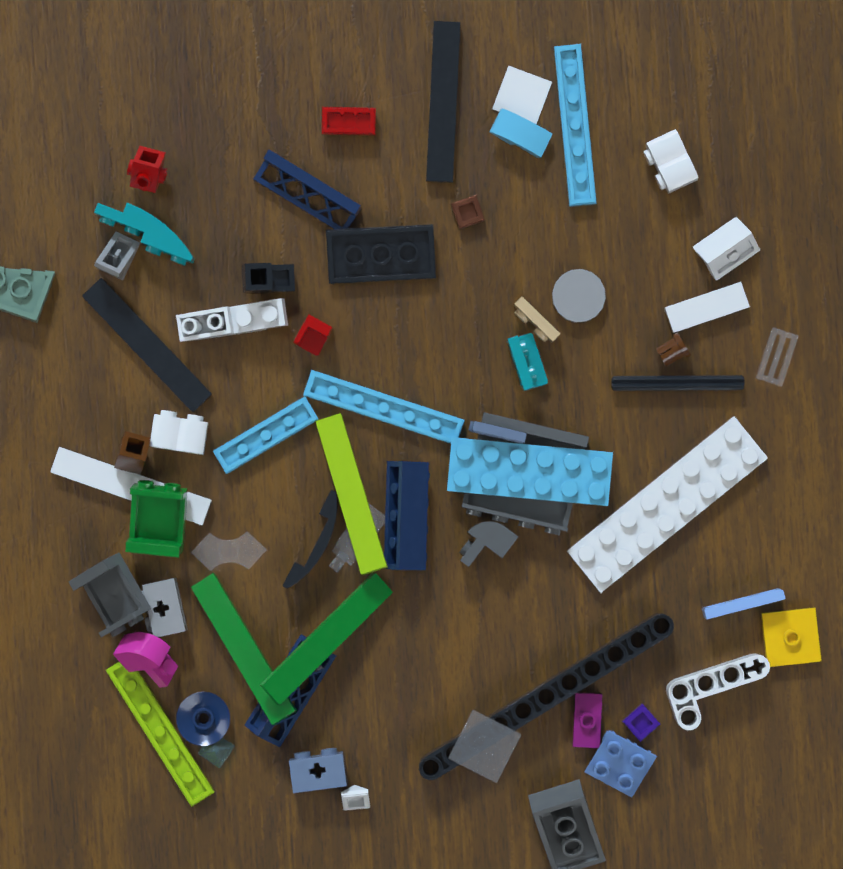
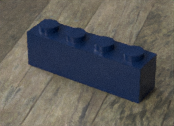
[384,461,430,570]

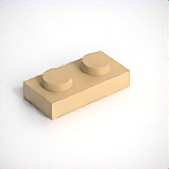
[514,297,560,343]

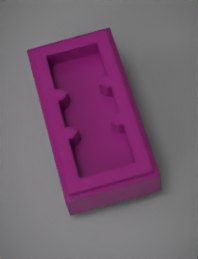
[572,692,602,748]

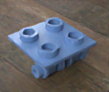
[585,730,657,797]

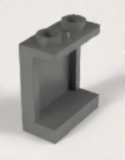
[69,552,151,637]

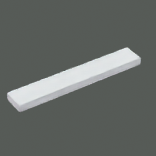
[50,447,212,525]

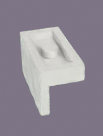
[693,217,760,281]

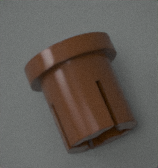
[656,332,691,367]

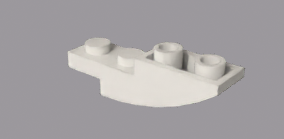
[176,298,288,342]

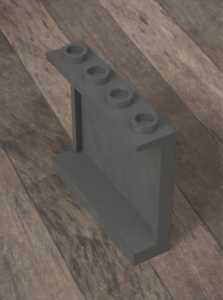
[461,412,589,535]

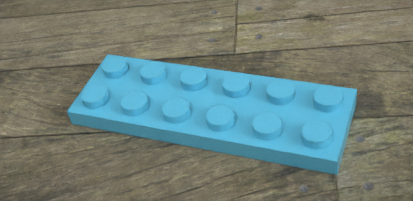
[447,437,613,506]

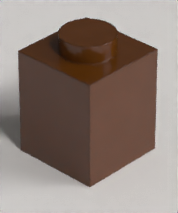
[114,431,151,475]

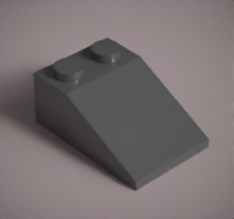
[528,779,606,869]

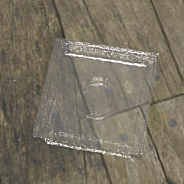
[448,709,521,783]

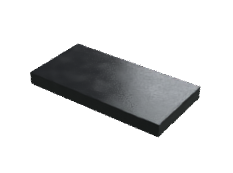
[326,224,436,284]

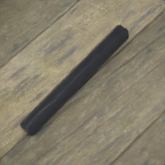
[611,375,745,391]

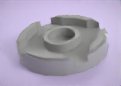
[552,269,606,323]

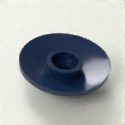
[176,692,230,746]

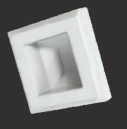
[341,785,370,811]

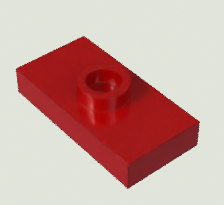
[322,107,376,136]

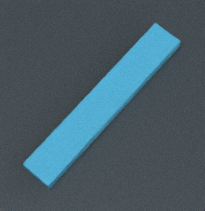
[554,44,596,207]
[303,370,464,444]

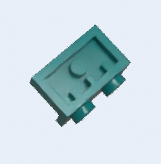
[507,333,548,392]

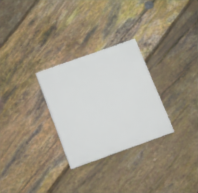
[492,66,552,124]

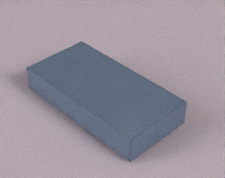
[468,421,527,444]

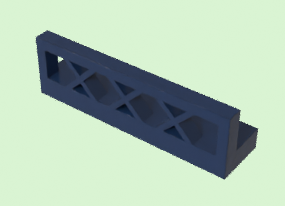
[253,150,361,229]
[244,634,336,747]

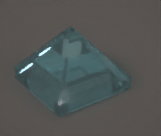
[198,738,235,768]

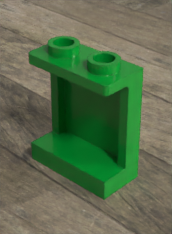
[125,480,188,558]

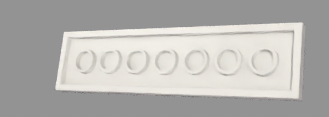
[567,416,768,593]

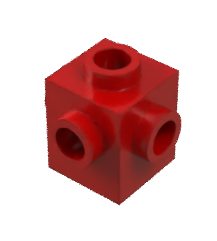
[127,146,168,193]

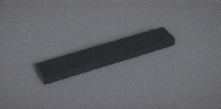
[426,21,461,183]
[82,278,212,413]

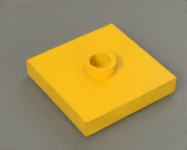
[761,607,821,667]

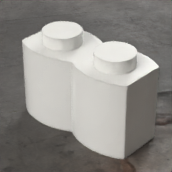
[643,129,699,194]
[149,410,209,455]

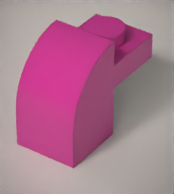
[113,632,178,688]

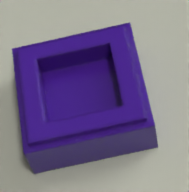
[622,704,660,742]

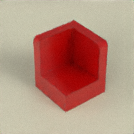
[293,314,333,356]

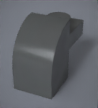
[459,521,518,567]

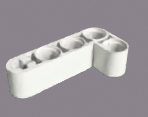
[666,653,770,730]

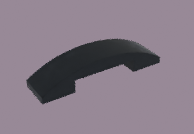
[283,490,338,589]

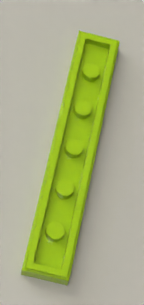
[315,413,388,575]
[106,662,215,807]

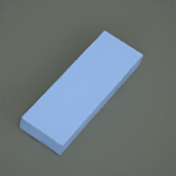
[702,588,785,619]

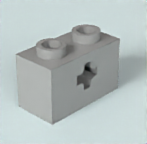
[142,578,188,637]

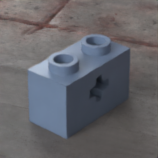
[289,748,348,793]

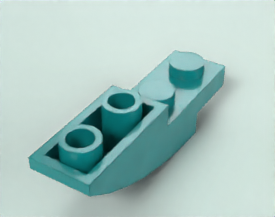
[94,203,195,266]

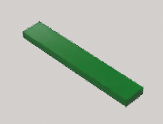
[260,572,393,705]
[191,573,297,725]

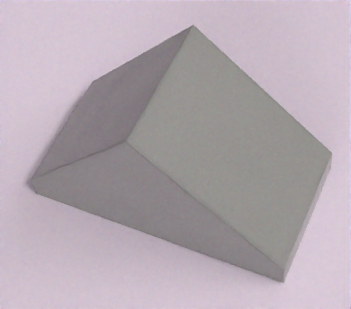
[94,232,140,280]

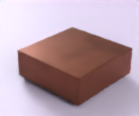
[451,195,485,230]

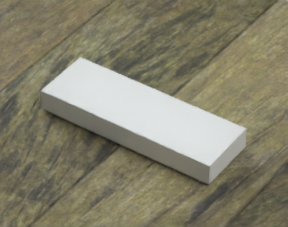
[664,282,750,333]

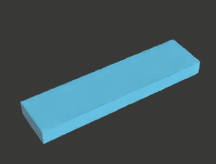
[213,396,319,474]

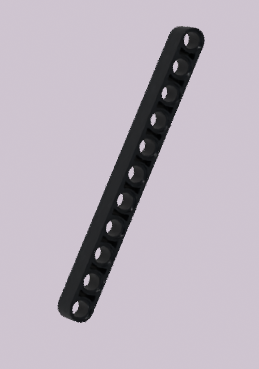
[419,613,674,780]

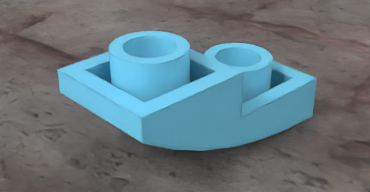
[490,108,552,158]

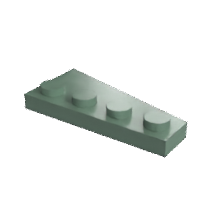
[0,267,56,323]

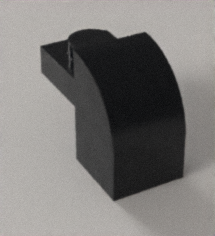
[242,263,295,294]

